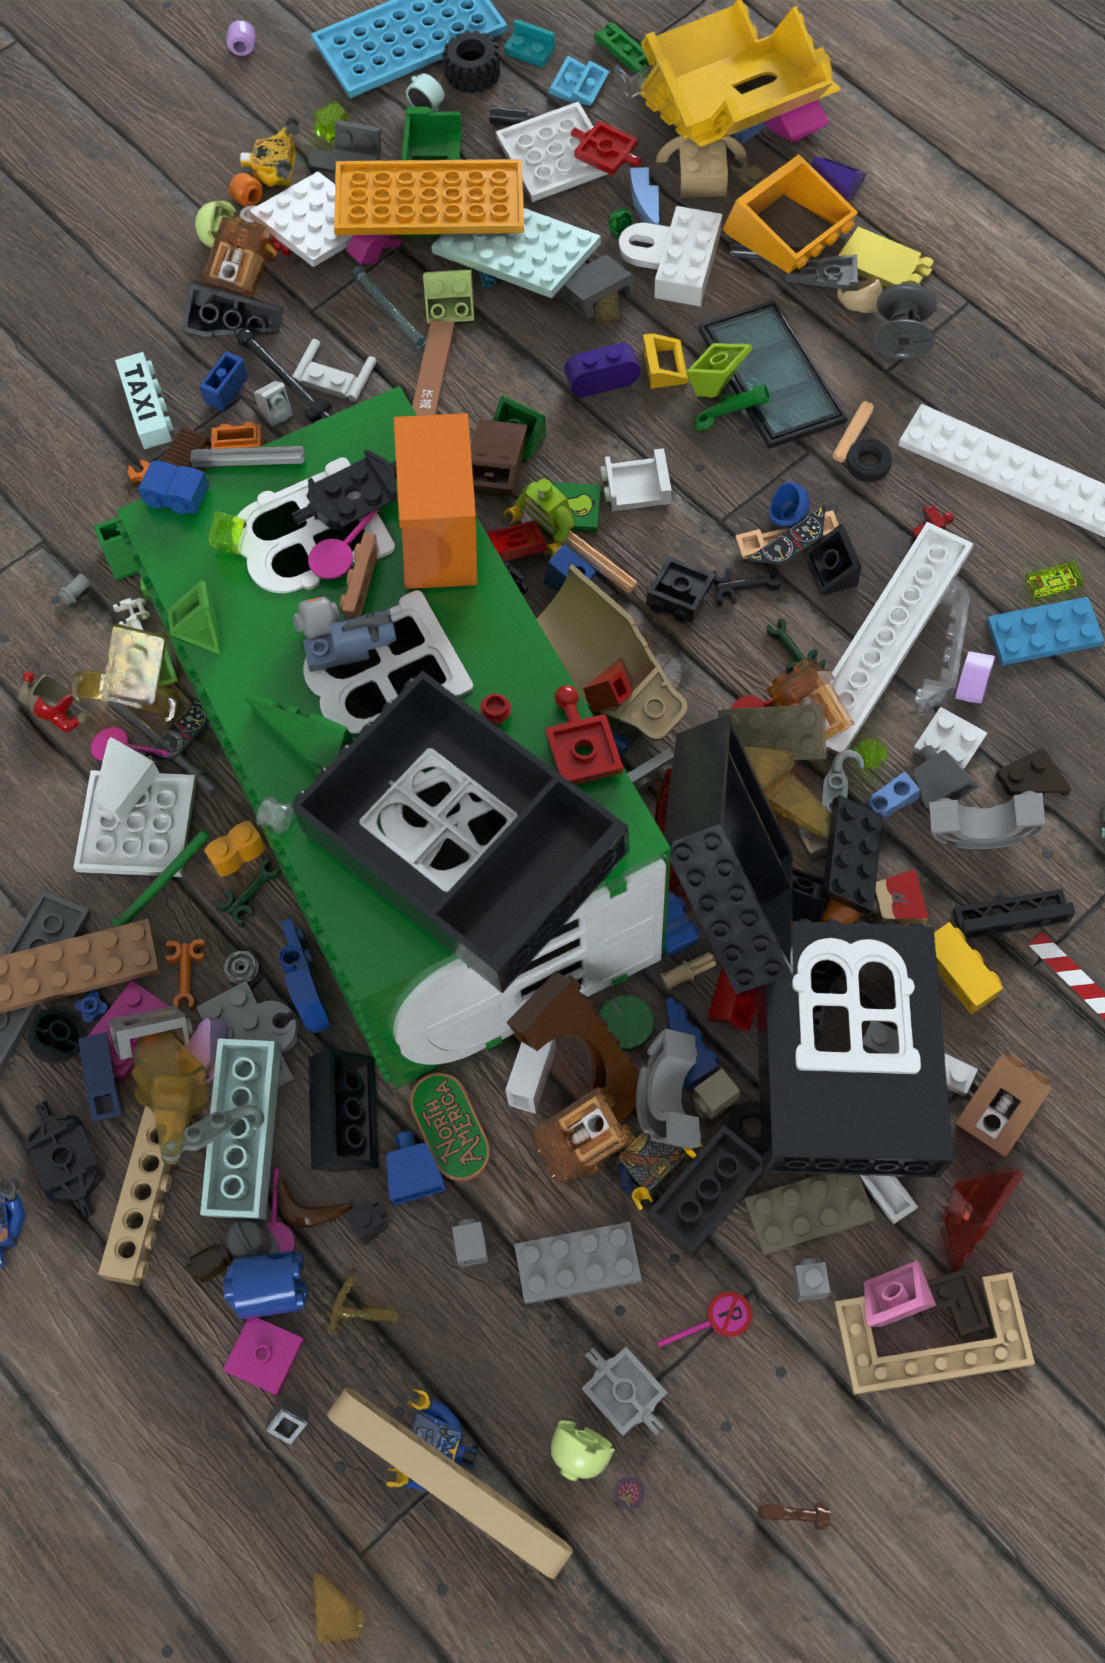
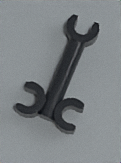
[712,568,781,606]

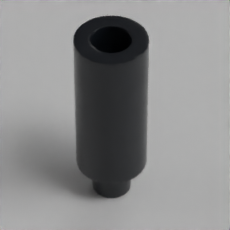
[489,106,535,126]

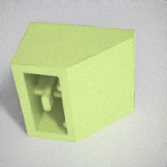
[423,269,474,324]

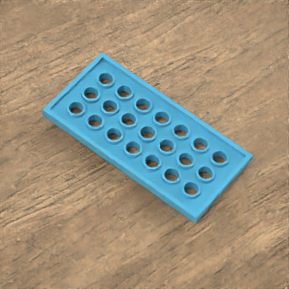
[311,0,507,98]

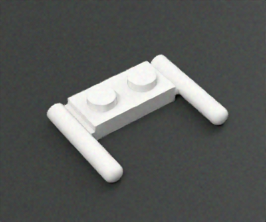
[292,339,376,402]

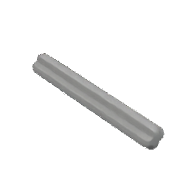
[190,446,305,467]

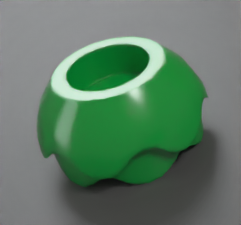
[608,208,634,238]

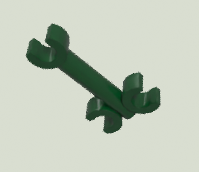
[766,618,826,684]
[213,859,281,928]

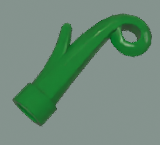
[694,383,771,431]

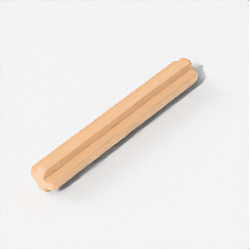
[563,531,637,594]

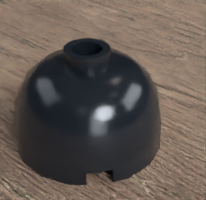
[27,1006,87,1064]

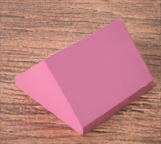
[864,1260,936,1327]

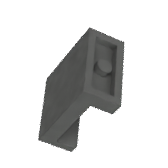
[561,254,635,320]

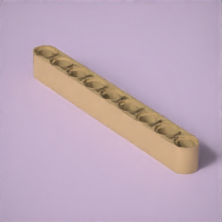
[327,1387,574,1579]

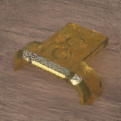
[71,624,179,723]

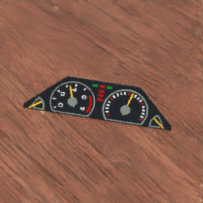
[747,505,826,565]
[143,698,209,761]

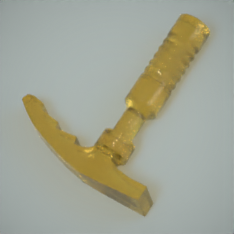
[329,1276,398,1333]

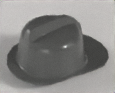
[224,1219,281,1262]

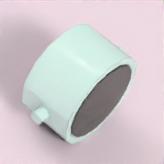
[406,73,445,112]

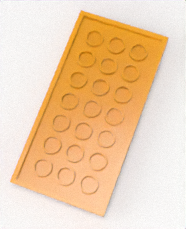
[334,159,524,235]

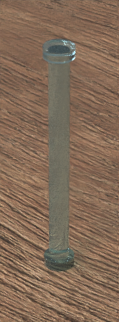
[351,265,427,349]

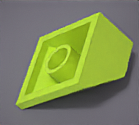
[686,343,753,398]

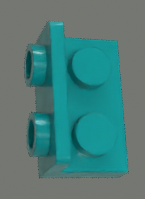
[504,19,555,68]

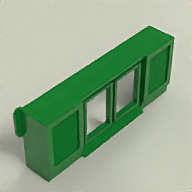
[399,107,462,237]

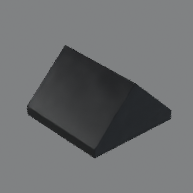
[803,524,862,595]

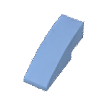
[630,167,659,225]

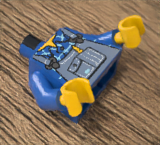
[386,1389,478,1490]

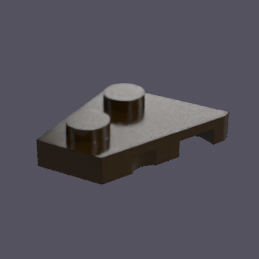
[996,748,1071,796]

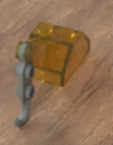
[744,746,864,843]
[132,1031,264,1164]

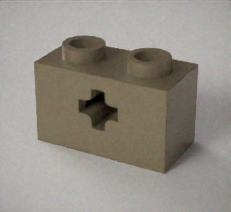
[692,1068,740,1126]

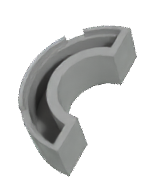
[929,791,1046,849]
[636,1029,701,1149]

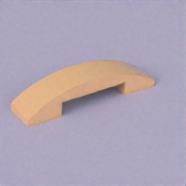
[735,510,838,559]

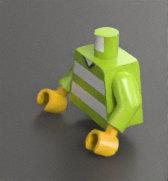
[504,479,575,559]

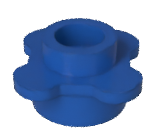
[75,991,108,1023]

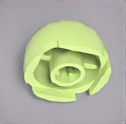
[195,201,240,249]
[551,1420,614,1481]

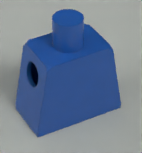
[544,544,603,592]
[386,1131,447,1206]

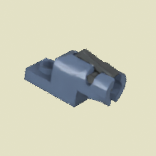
[303,610,397,672]

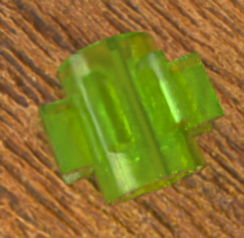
[854,738,887,769]

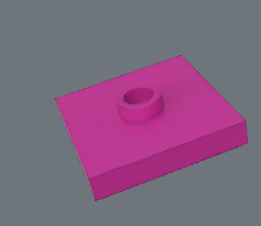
[223,1317,305,1396]

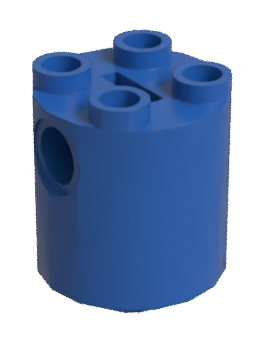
[223,1251,308,1319]

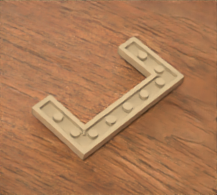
[834,1272,1035,1395]

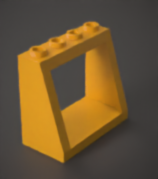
[723,154,858,274]

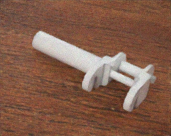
[113,598,150,640]

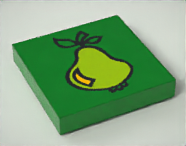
[551,482,601,532]

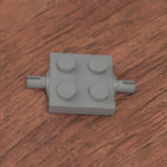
[581,1347,668,1437]

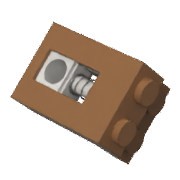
[955,1053,1053,1157]

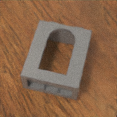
[108,1005,193,1060]

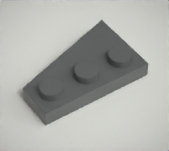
[785,254,858,291]

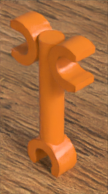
[165,939,206,1010]

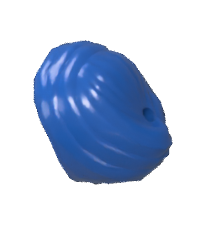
[769,482,810,528]

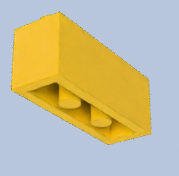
[934,922,1003,1015]

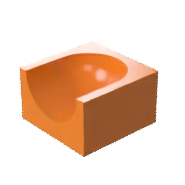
[394,413,477,589]

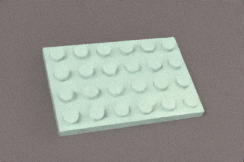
[431,208,601,298]

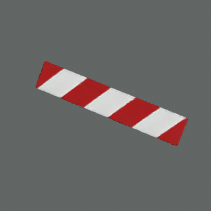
[1028,932,1105,1020]

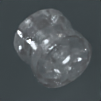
[256,796,294,834]

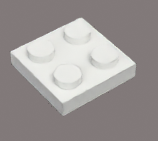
[913,707,987,769]

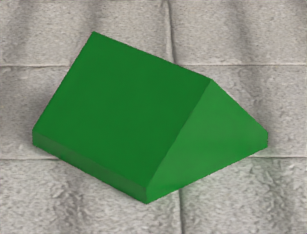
[492,395,547,461]

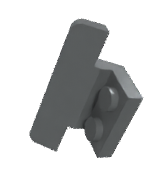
[308,120,381,173]

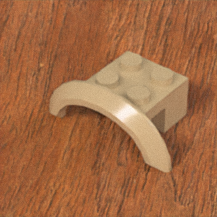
[656,136,747,198]

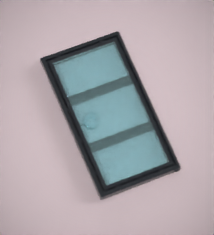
[698,300,848,449]

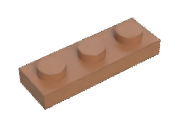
[340,532,379,620]

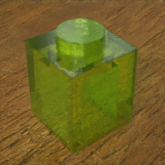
[313,100,349,143]
[208,511,248,555]

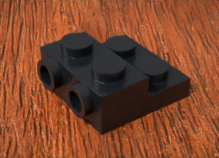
[646,556,715,623]

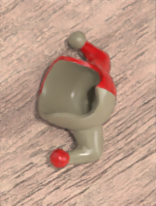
[17,671,88,732]

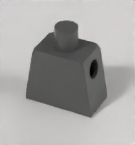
[913,745,979,810]

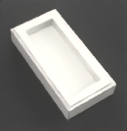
[859,1175,918,1225]

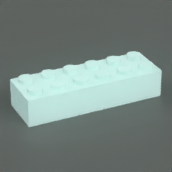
[200,1039,282,1220]

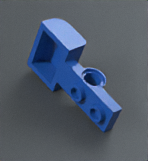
[278,918,331,1032]

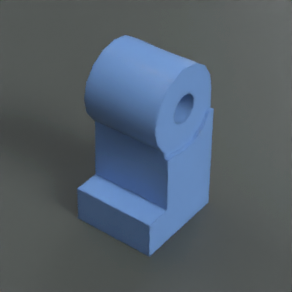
[866,772,920,821]

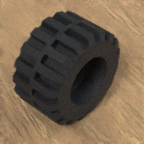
[443,31,501,93]

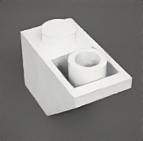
[254,381,293,427]

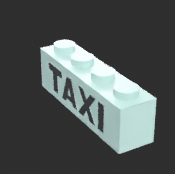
[115,352,174,450]

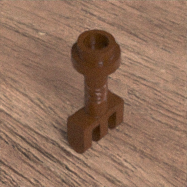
[757,1503,830,1530]

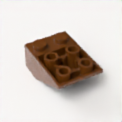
[471,419,528,498]

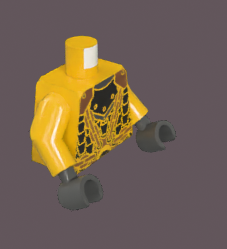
[240,116,299,187]

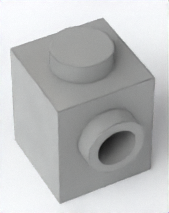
[793,1259,830,1302]

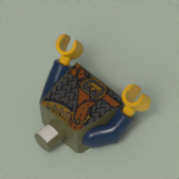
[617,1127,703,1210]

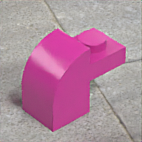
[346,235,403,264]

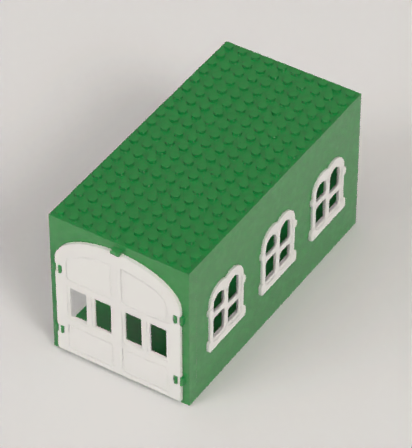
[116,386,671,1090]

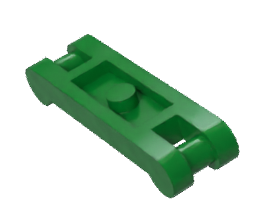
[593,22,652,83]

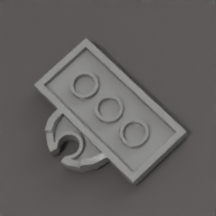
[197,981,299,1087]

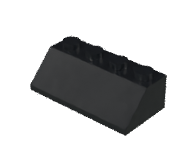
[309,1048,379,1172]

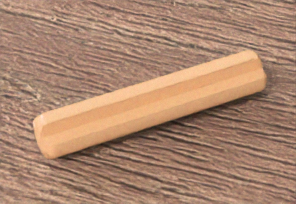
[833,401,874,463]

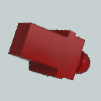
[912,505,954,540]

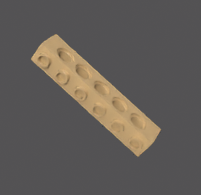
[98,1103,187,1286]

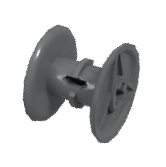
[873,283,938,360]

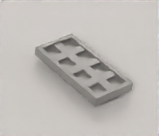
[514,1222,642,1305]

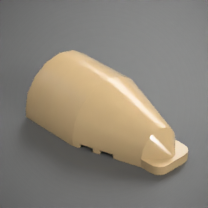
[537,564,687,741]

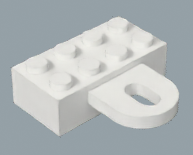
[619,206,722,307]

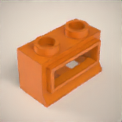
[211,422,264,449]

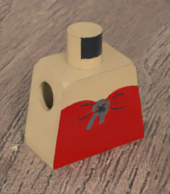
[860,870,928,926]

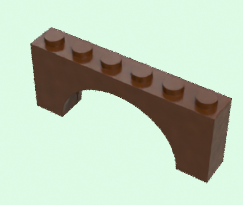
[506,972,640,1132]

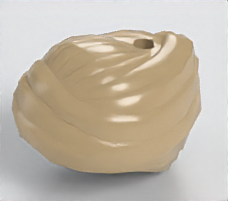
[837,279,882,313]

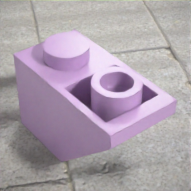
[173,1017,227,1084]

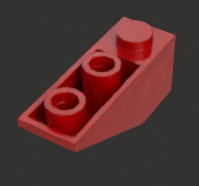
[583,658,633,713]

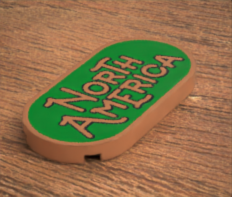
[410,1073,491,1182]

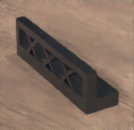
[953,889,1076,940]

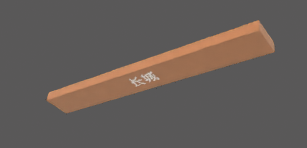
[412,320,455,416]

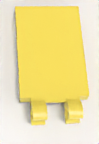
[838,227,934,288]

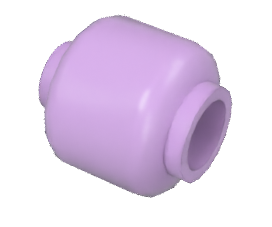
[226,21,256,56]

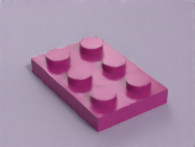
[88,981,169,1080]

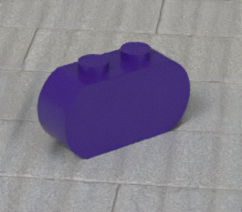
[564,343,641,398]

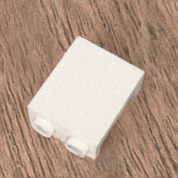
[601,448,671,512]

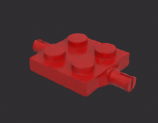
[571,121,642,176]

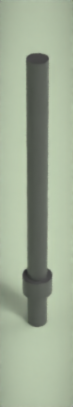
[106,693,218,794]

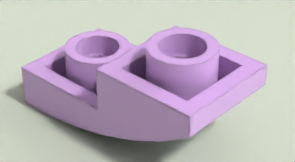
[955,651,995,704]

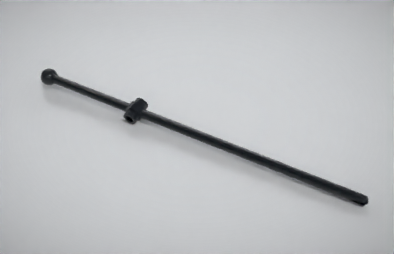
[237,328,333,423]

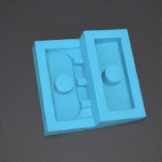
[548,56,609,106]

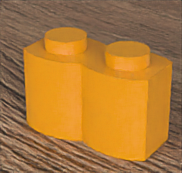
[204,821,266,877]

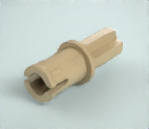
[661,952,716,990]

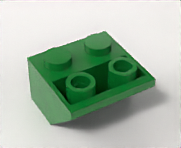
[93,516,138,581]

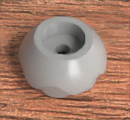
[224,951,259,984]

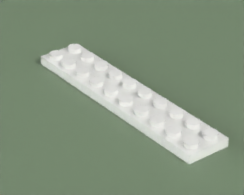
[899,404,1105,537]
[814,522,973,755]

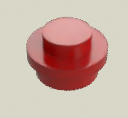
[480,694,511,724]

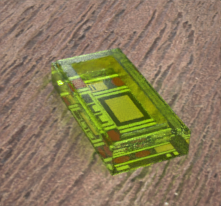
[1025,560,1085,599]

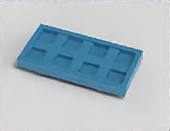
[986,597,1104,666]

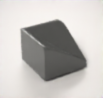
[265,1396,309,1445]

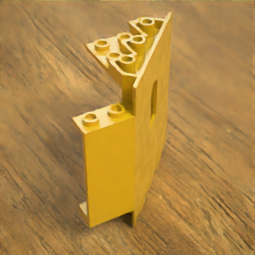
[639,0,841,147]

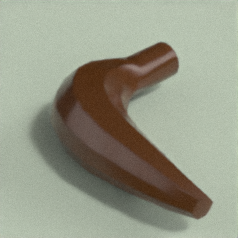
[276,1181,352,1227]

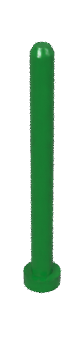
[110,829,210,927]

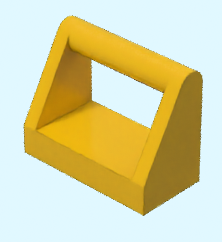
[643,333,689,389]

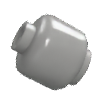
[293,597,340,639]

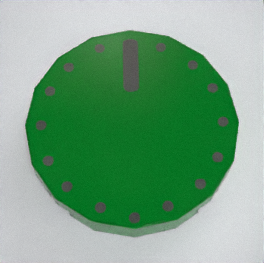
[599,995,654,1051]

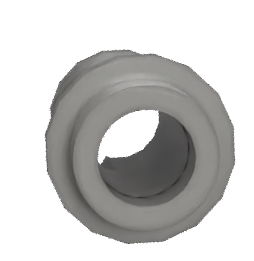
[58,573,91,605]

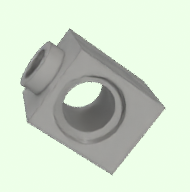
[452,1219,489,1268]

